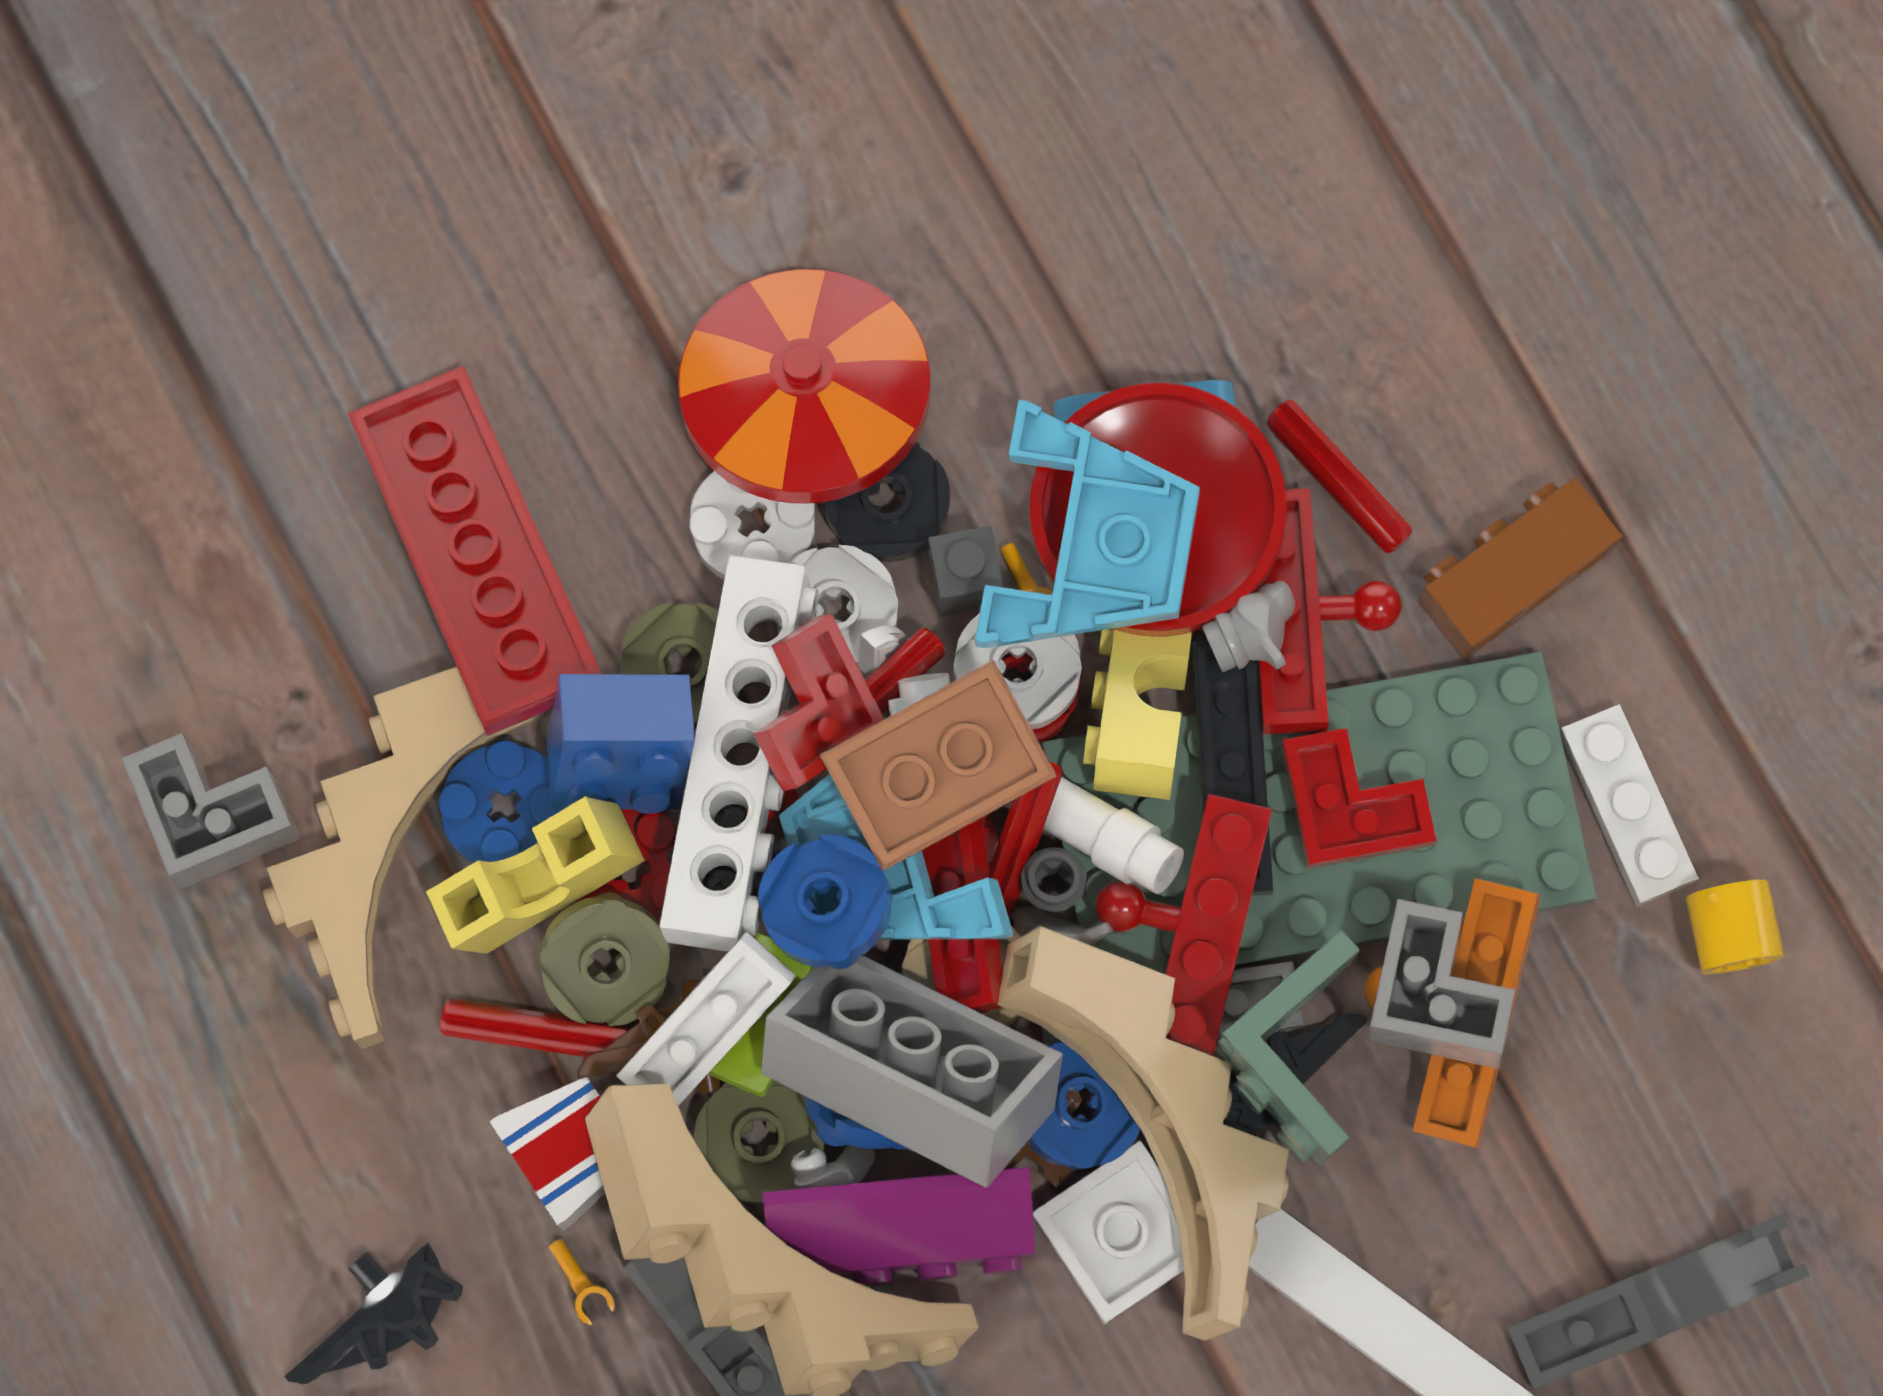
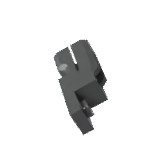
[623,1257,806,1396]

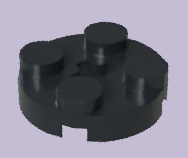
[824,442,950,562]

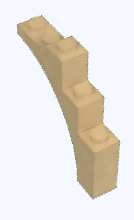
[263,667,546,1049]
[997,926,1289,1341]
[585,1084,979,1396]

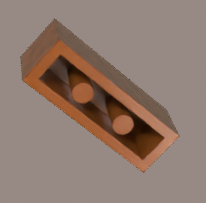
[1418,477,1623,661]

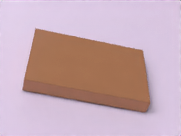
[820,660,1057,871]

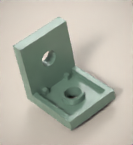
[1214,930,1359,1168]

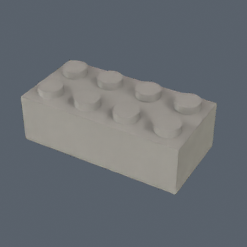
[761,955,1063,1188]

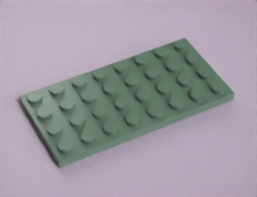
[1042,651,1596,974]

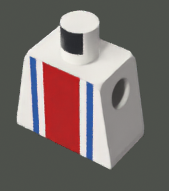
[489,1077,605,1231]

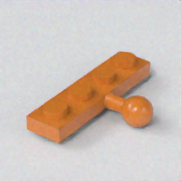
[1364,878,1542,1148]

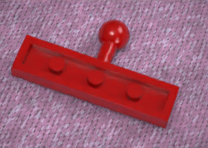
[1258,488,1402,734]
[1095,794,1272,1056]
[922,818,1003,1014]

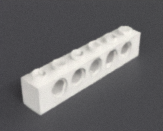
[660,555,818,952]

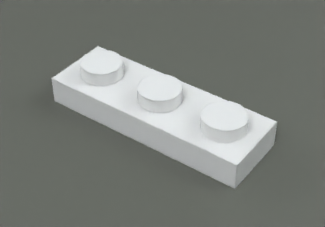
[1560,704,1699,907]
[617,932,796,1106]

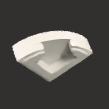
[858,625,909,680]

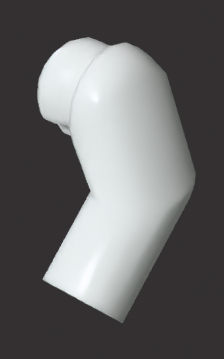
[791,1145,875,1189]

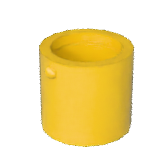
[1685,880,1785,975]

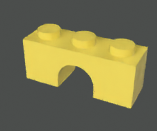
[1083,629,1192,800]
[426,797,645,954]

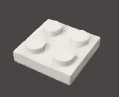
[1033,1141,1184,1325]

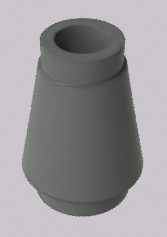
[1021,848,1086,912]

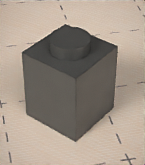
[928,526,1004,616]

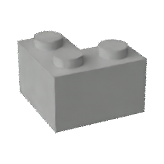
[122,733,301,889]
[1370,899,1515,1069]

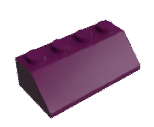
[763,1167,1035,1287]

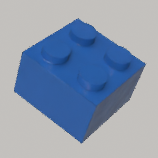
[547,674,695,814]

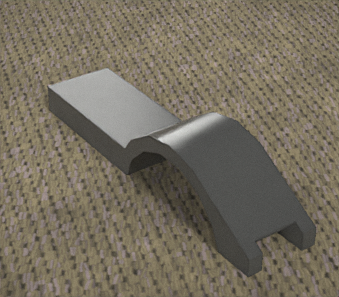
[1508,1214,1810,1389]

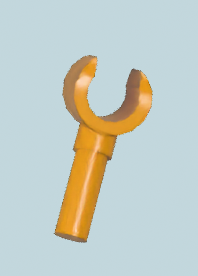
[1000,543,1053,595]
[548,1239,614,1325]

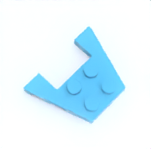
[975,400,1200,648]
[779,694,1014,940]

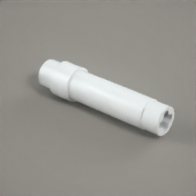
[1004,777,1184,894]

